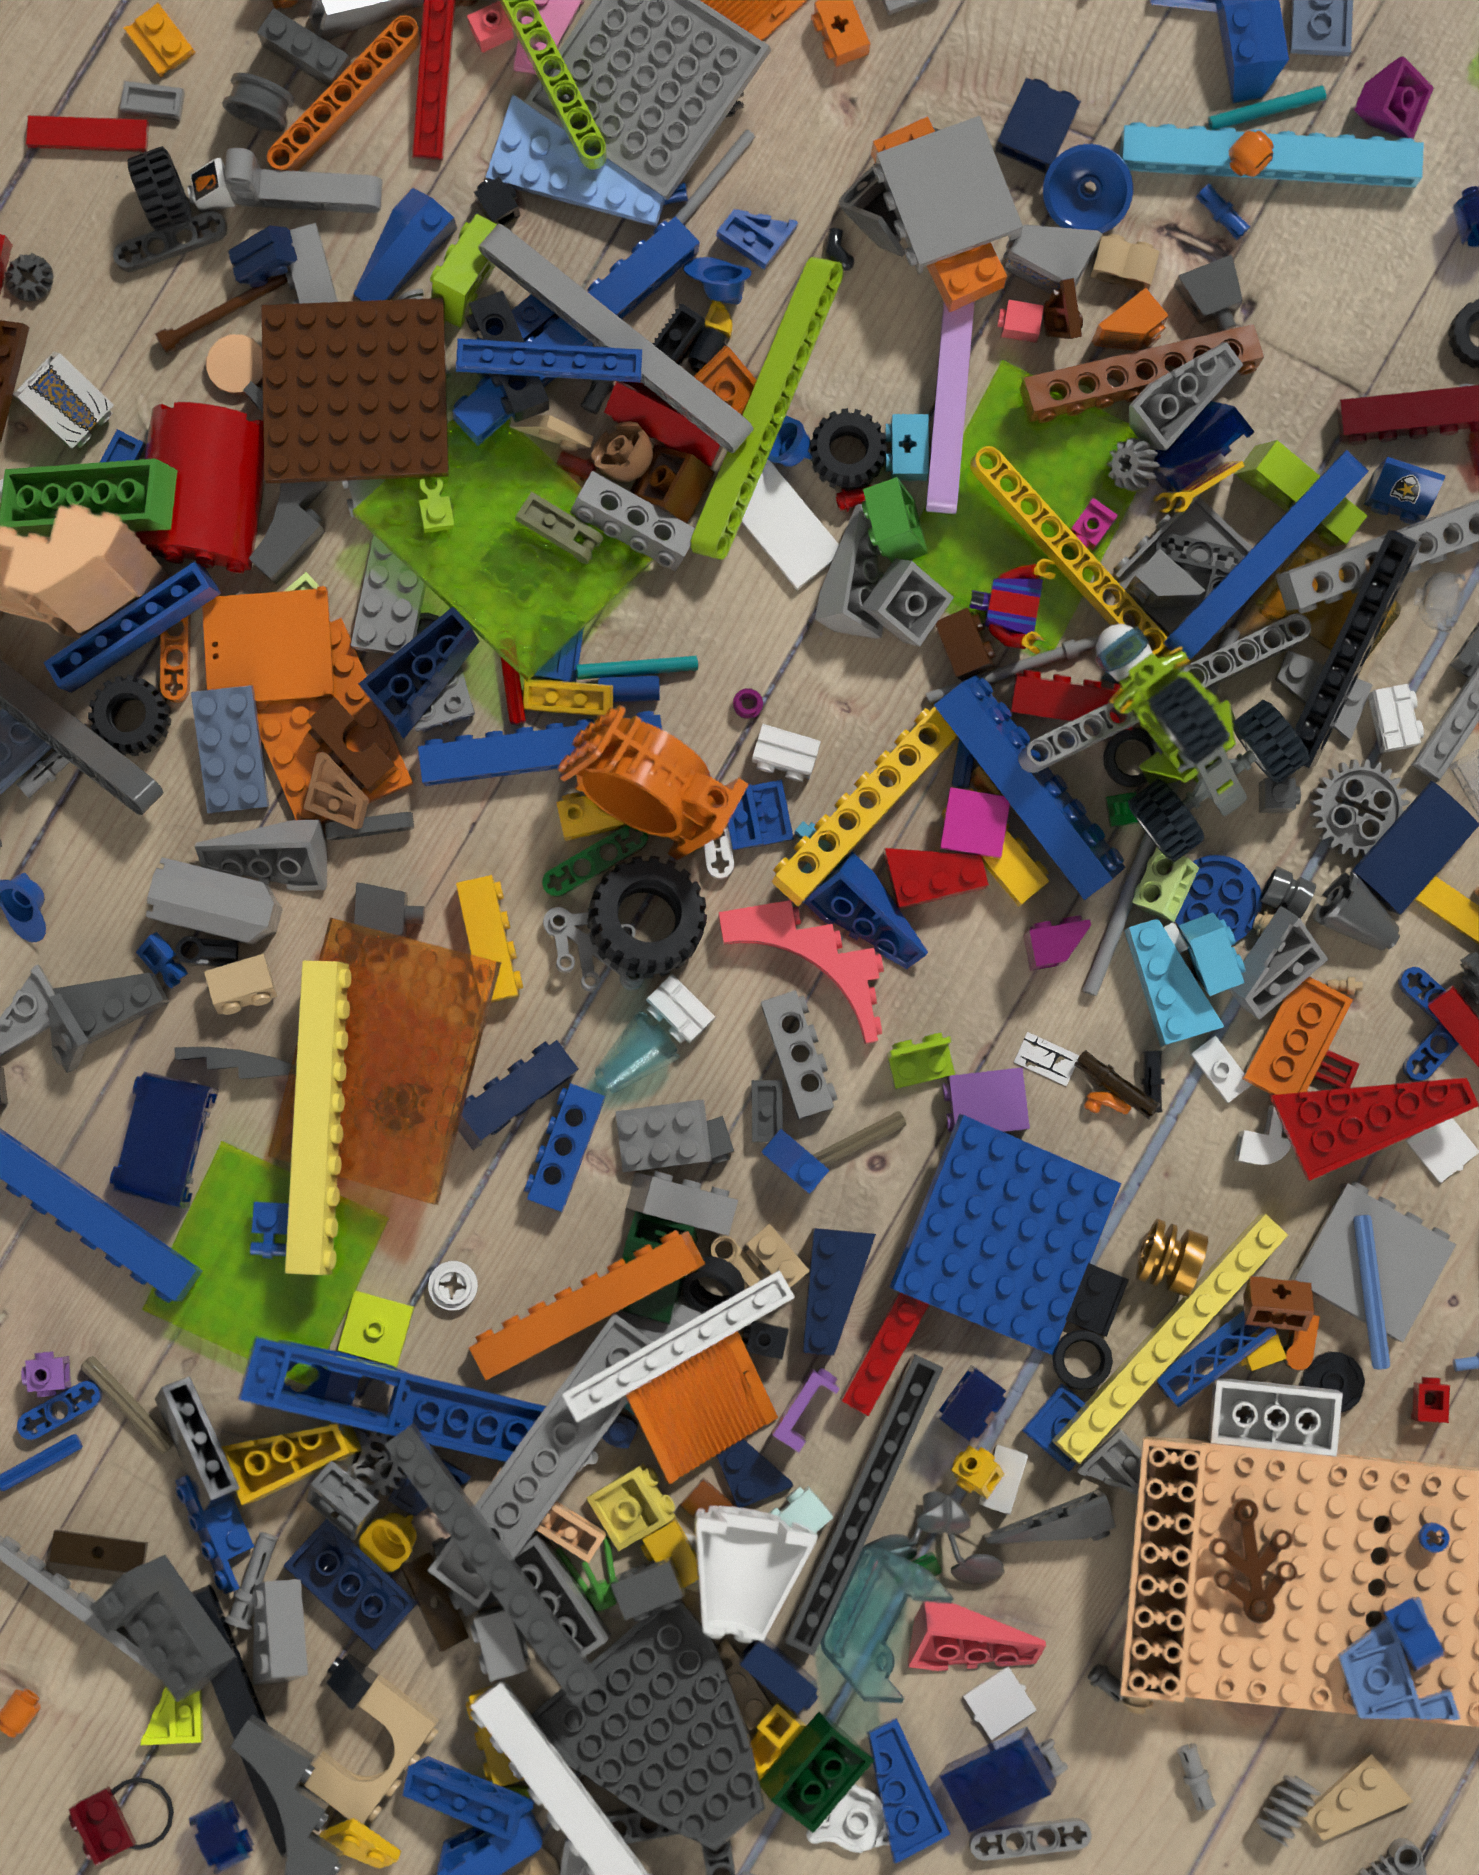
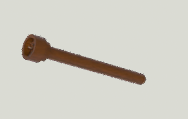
[155,273,288,355]

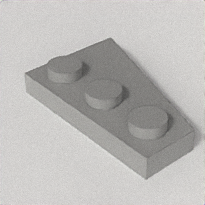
[1275,650,1373,742]

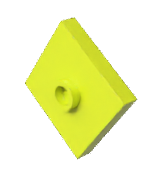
[337,1290,415,1367]

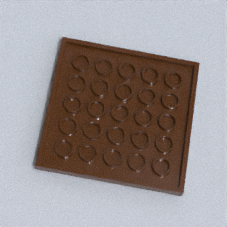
[261,298,449,484]

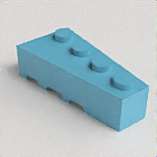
[1124,918,1224,1046]

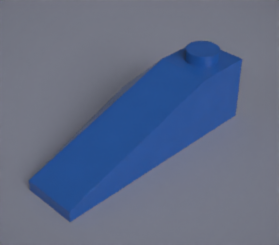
[353,188,457,301]

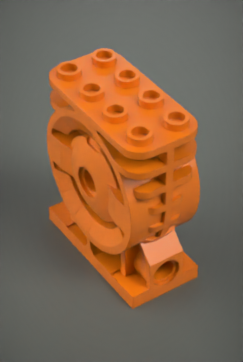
[557,705,749,860]

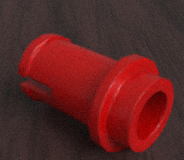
[835,485,871,512]

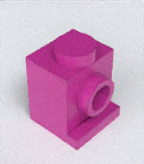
[1071,498,1118,551]

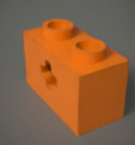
[811,0,870,67]

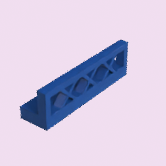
[1156,1310,1277,1408]
[402,1756,534,1841]

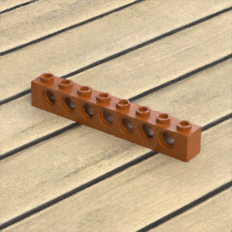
[1019,324,1264,423]

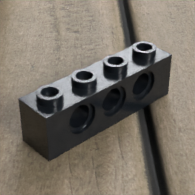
[466,291,549,423]

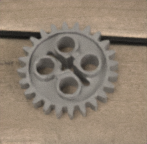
[1310,759,1410,858]

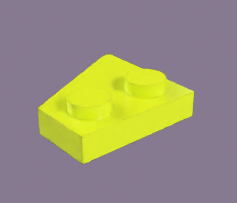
[141,1686,203,1745]

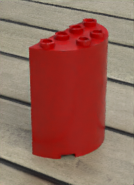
[133,402,265,573]

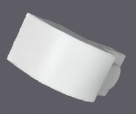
[1234,1105,1291,1165]

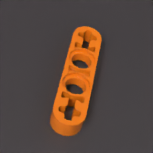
[160,614,191,703]

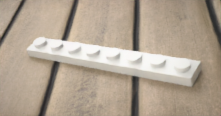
[561,1270,795,1423]

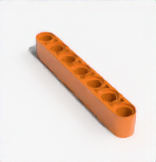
[267,15,421,171]

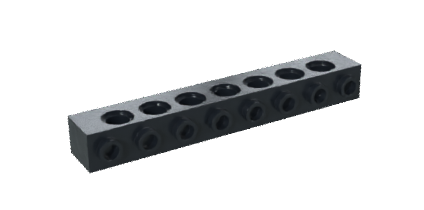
[1294,530,1422,768]

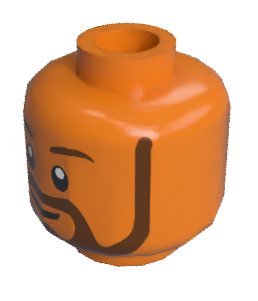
[1229,131,1274,177]

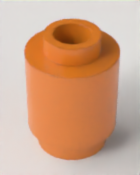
[0,1688,41,1738]

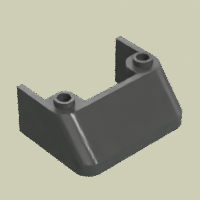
[839,127,940,257]

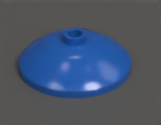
[1043,143,1133,233]

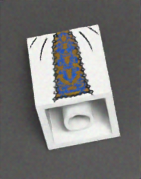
[13,352,114,449]

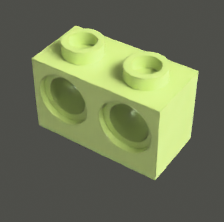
[1132,847,1199,922]

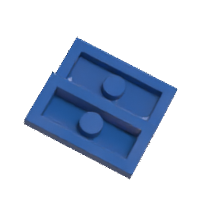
[728,779,794,850]

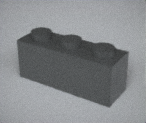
[257,8,352,87]

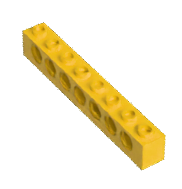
[772,706,958,907]

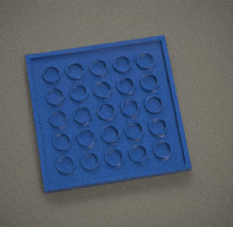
[889,1114,1122,1355]

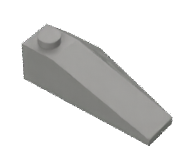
[815,504,884,639]

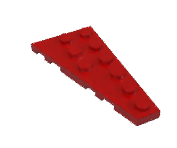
[1269,1077,1479,1181]

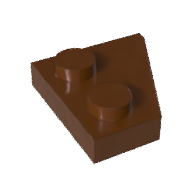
[1043,278,1083,339]

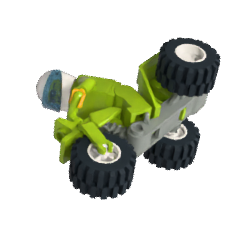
[1095,624,1310,862]

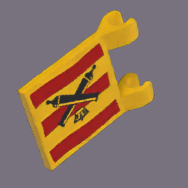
[1153,461,1245,513]

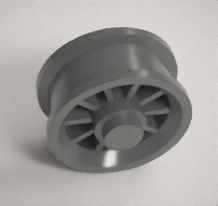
[222,73,295,132]

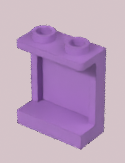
[942,1067,1030,1132]
[772,1367,840,1452]

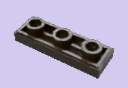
[49,1529,148,1573]
[400,1552,470,1652]

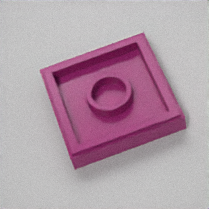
[940,787,1010,859]

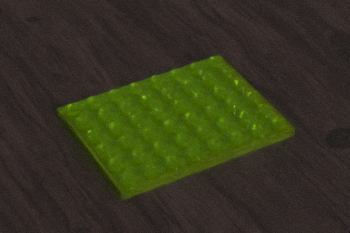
[909,360,1158,651]
[353,419,654,681]

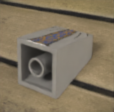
[1003,225,1103,294]

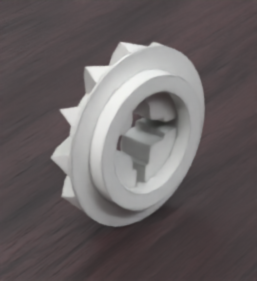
[428,1261,478,1311]

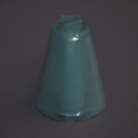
[594,1011,680,1093]

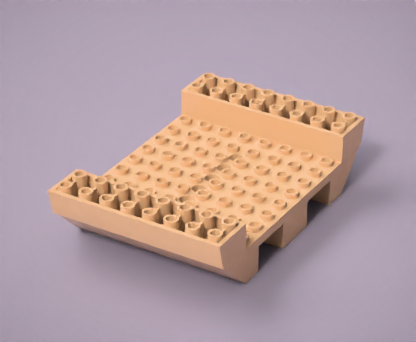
[0,505,169,639]

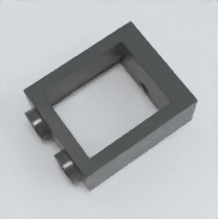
[306,1460,379,1541]

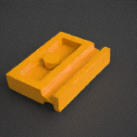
[123,3,195,78]

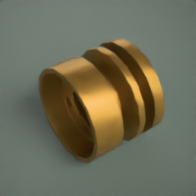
[1136,1219,1208,1297]

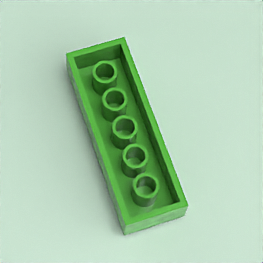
[0,459,177,538]

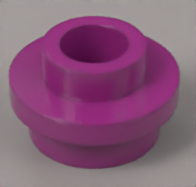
[733,688,763,719]

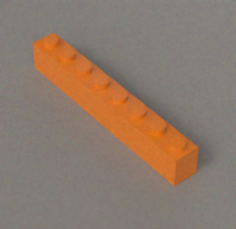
[469,1230,705,1380]

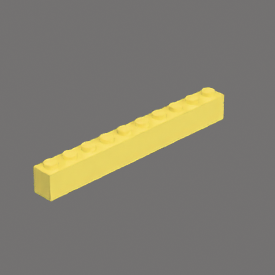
[285,961,352,1275]
[1052,1214,1288,1464]

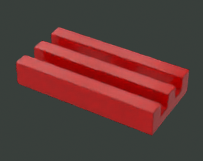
[1314,1050,1360,1089]

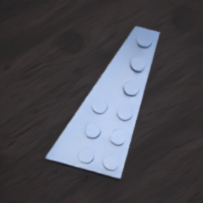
[486,94,665,227]

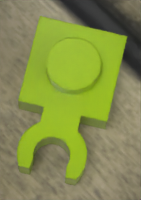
[418,477,454,533]

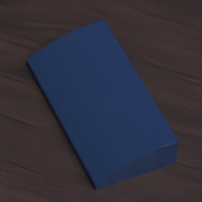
[1352,781,1479,915]
[283,1518,417,1651]

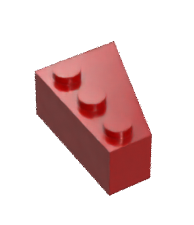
[883,848,989,910]

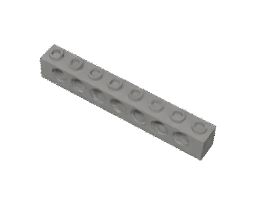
[1275,500,1479,613]

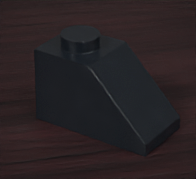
[326,1653,378,1710]

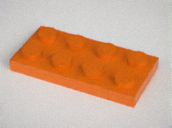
[1242,976,1353,1095]

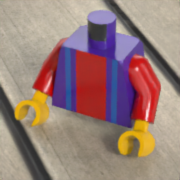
[969,558,1056,654]

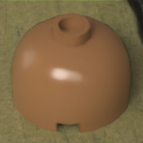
[591,421,653,483]

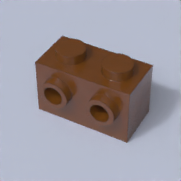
[935,607,996,681]

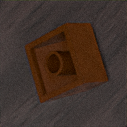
[629,445,715,523]

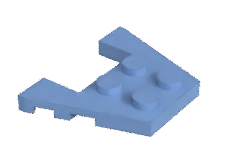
[1337,1597,1460,1720]

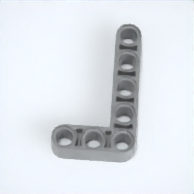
[224,148,382,213]

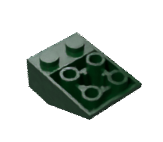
[619,1211,698,1325]

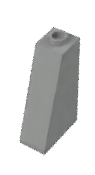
[309,0,424,41]

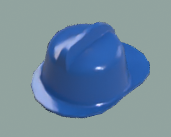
[684,257,751,305]
[767,415,812,467]
[0,873,46,942]

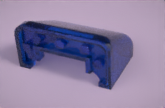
[110,1071,219,1208]

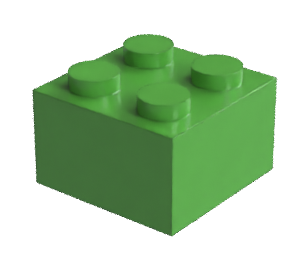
[862,477,928,562]

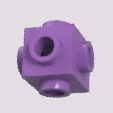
[21,1351,71,1397]

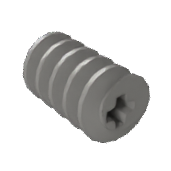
[1256,1775,1321,1847]

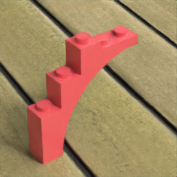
[719,900,884,1044]

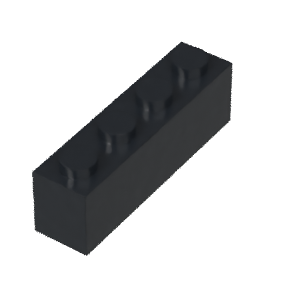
[155,1377,240,1511]

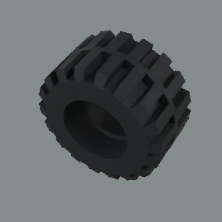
[127,146,191,231]
[810,408,887,491]
[88,675,171,756]

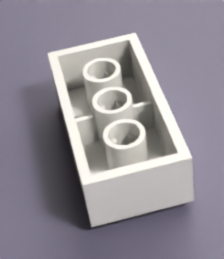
[1208,1377,1343,1456]

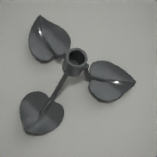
[861,1491,1005,1584]

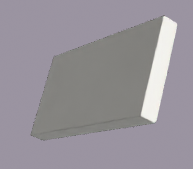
[741,460,839,590]

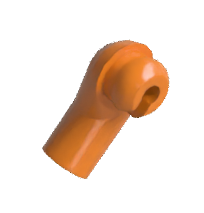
[1084,1091,1131,1115]

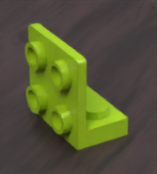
[887,1032,955,1089]

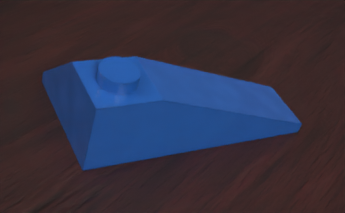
[804,851,928,969]

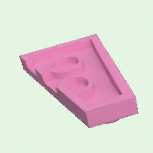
[514,0,585,75]

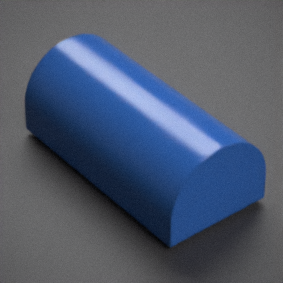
[598,676,660,702]

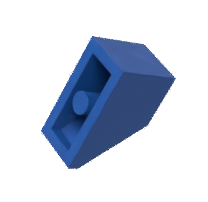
[761,1129,830,1194]

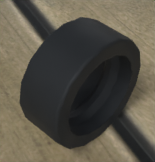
[1103,728,1163,787]
[682,1256,745,1314]
[1052,1330,1113,1390]

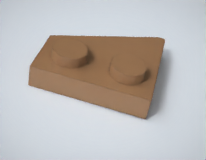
[303,752,369,830]

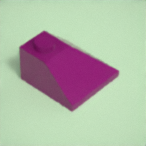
[1354,56,1434,139]

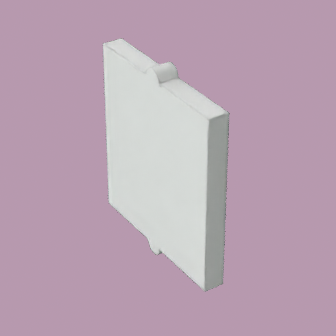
[1406,1118,1479,1183]
[963,1666,1037,1741]

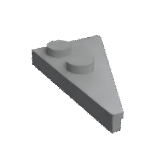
[0,965,55,1056]

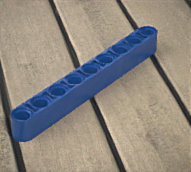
[1163,450,1369,660]

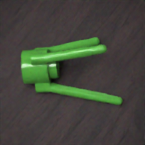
[556,1536,617,1612]

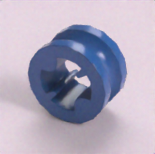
[1418,1522,1450,1553]

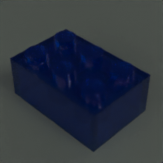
[939,1726,1057,1833]

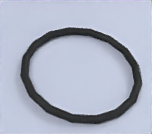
[111,1777,174,1850]

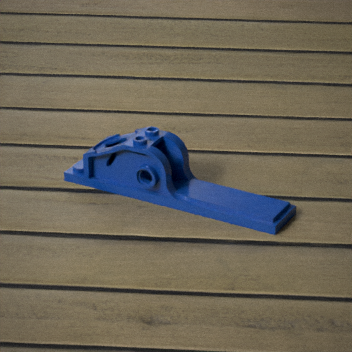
[238,1336,546,1462]

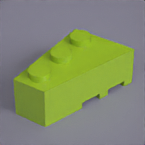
[430,214,497,328]

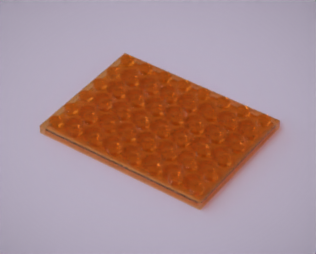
[268,918,501,1205]

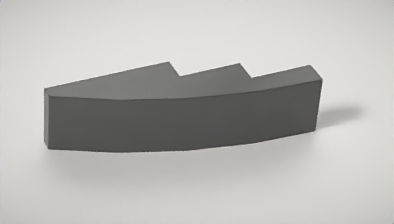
[174,1047,297,1079]

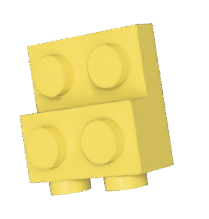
[587,1463,675,1552]

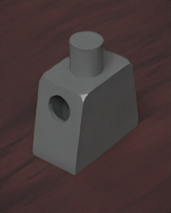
[1174,255,1243,332]
[354,882,425,943]

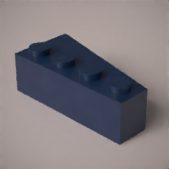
[358,607,480,739]
[451,1040,579,1151]
[802,1228,876,1356]

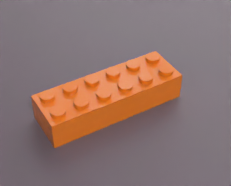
[871,116,1007,313]

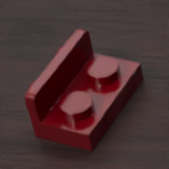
[69,1786,137,1866]

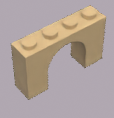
[300,1674,439,1824]

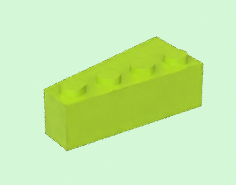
[1235,440,1367,547]

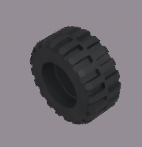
[587,856,707,979]

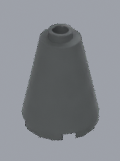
[1313,871,1400,951]

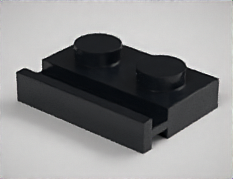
[1066,1263,1129,1337]

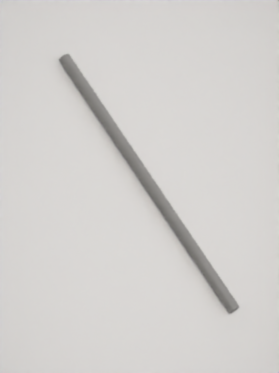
[1083,627,1240,996]

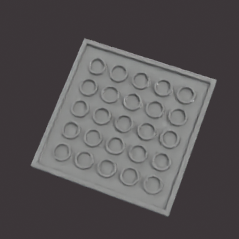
[524,0,771,200]

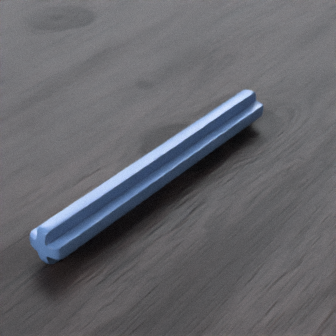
[1353,1215,1390,1370]

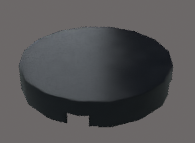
[1302,1351,1365,1413]

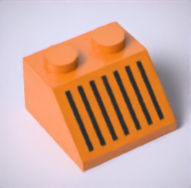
[1091,288,1169,351]

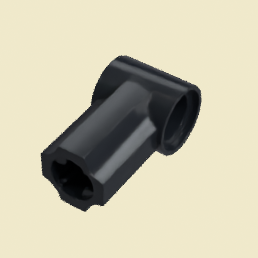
[175,936,239,967]

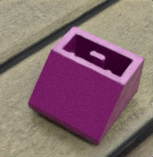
[1023,915,1091,971]

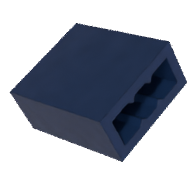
[995,77,1081,174]
[739,1637,818,1714]

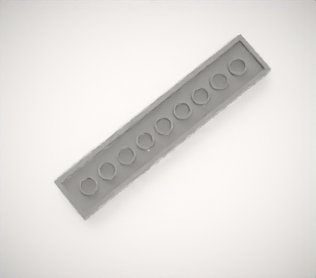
[428,1313,654,1608]

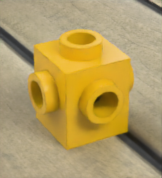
[951,1445,1005,1499]

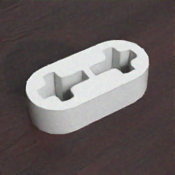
[704,826,734,879]

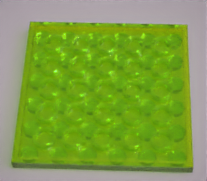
[142,1141,390,1387]

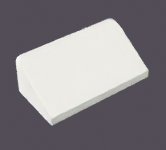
[979,1444,1028,1515]

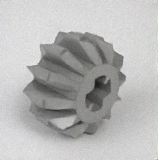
[1106,438,1160,491]

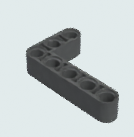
[603,1807,736,1875]

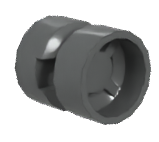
[1260,866,1316,919]

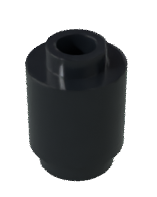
[687,328,727,373]

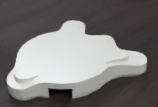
[806,1784,890,1853]

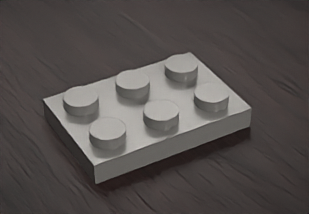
[616,1100,711,1172]

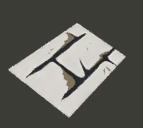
[1014,1032,1079,1086]

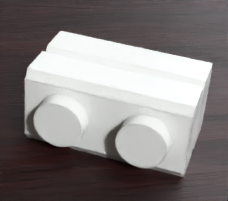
[1368,684,1424,753]
[752,724,821,782]
[646,974,716,1044]

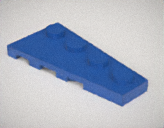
[867,1718,950,1864]

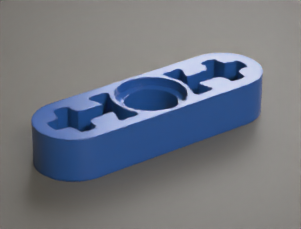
[17,1380,103,1440]

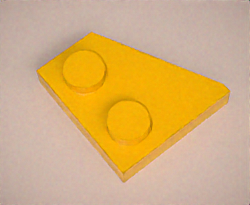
[319,1818,401,1869]

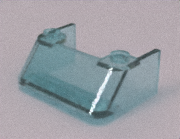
[820,1546,954,1703]

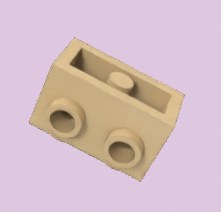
[204,954,278,1015]
[745,1223,810,1288]

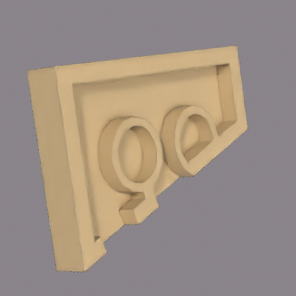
[1303,1752,1413,1841]

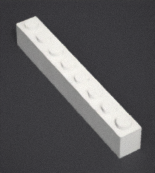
[471,1678,649,1875]

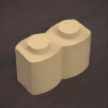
[1090,234,1160,291]

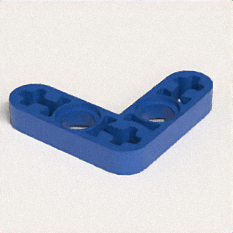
[1398,967,1459,1081]

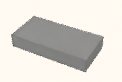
[120,81,185,121]

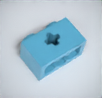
[885,414,929,481]

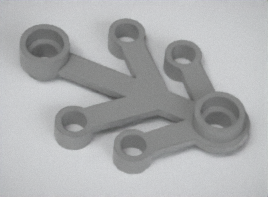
[543,907,645,991]

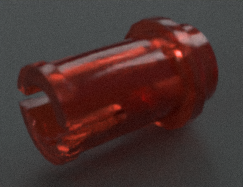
[556,450,596,482]

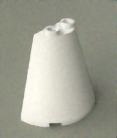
[694,1506,818,1643]

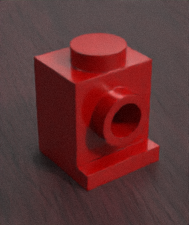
[1411,1377,1450,1423]

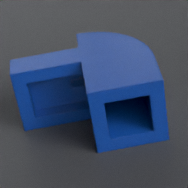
[1384,1597,1444,1672]

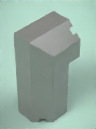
[146,857,283,946]

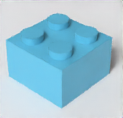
[1179,912,1246,996]

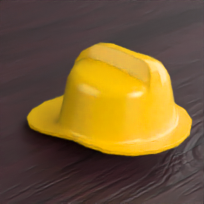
[359,1513,417,1572]

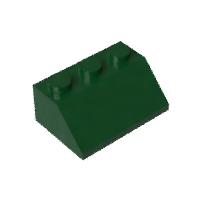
[759,1711,874,1833]

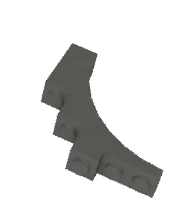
[243,381,328,584]
[230,1715,343,1875]

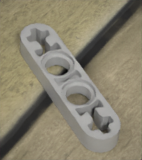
[969,1818,1092,1861]

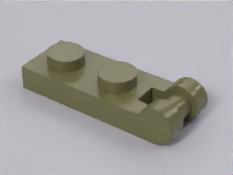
[515,492,604,564]

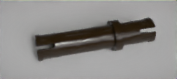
[1074,1050,1160,1120]

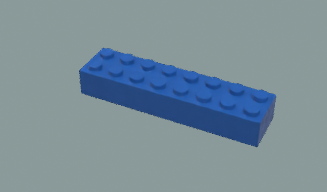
[934,675,1126,900]

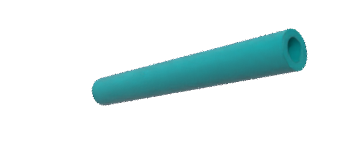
[1208,85,1326,130]
[576,655,698,680]

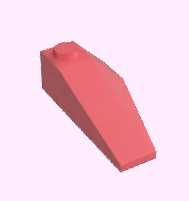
[908,1599,1046,1671]

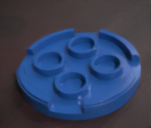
[1175,855,1262,942]

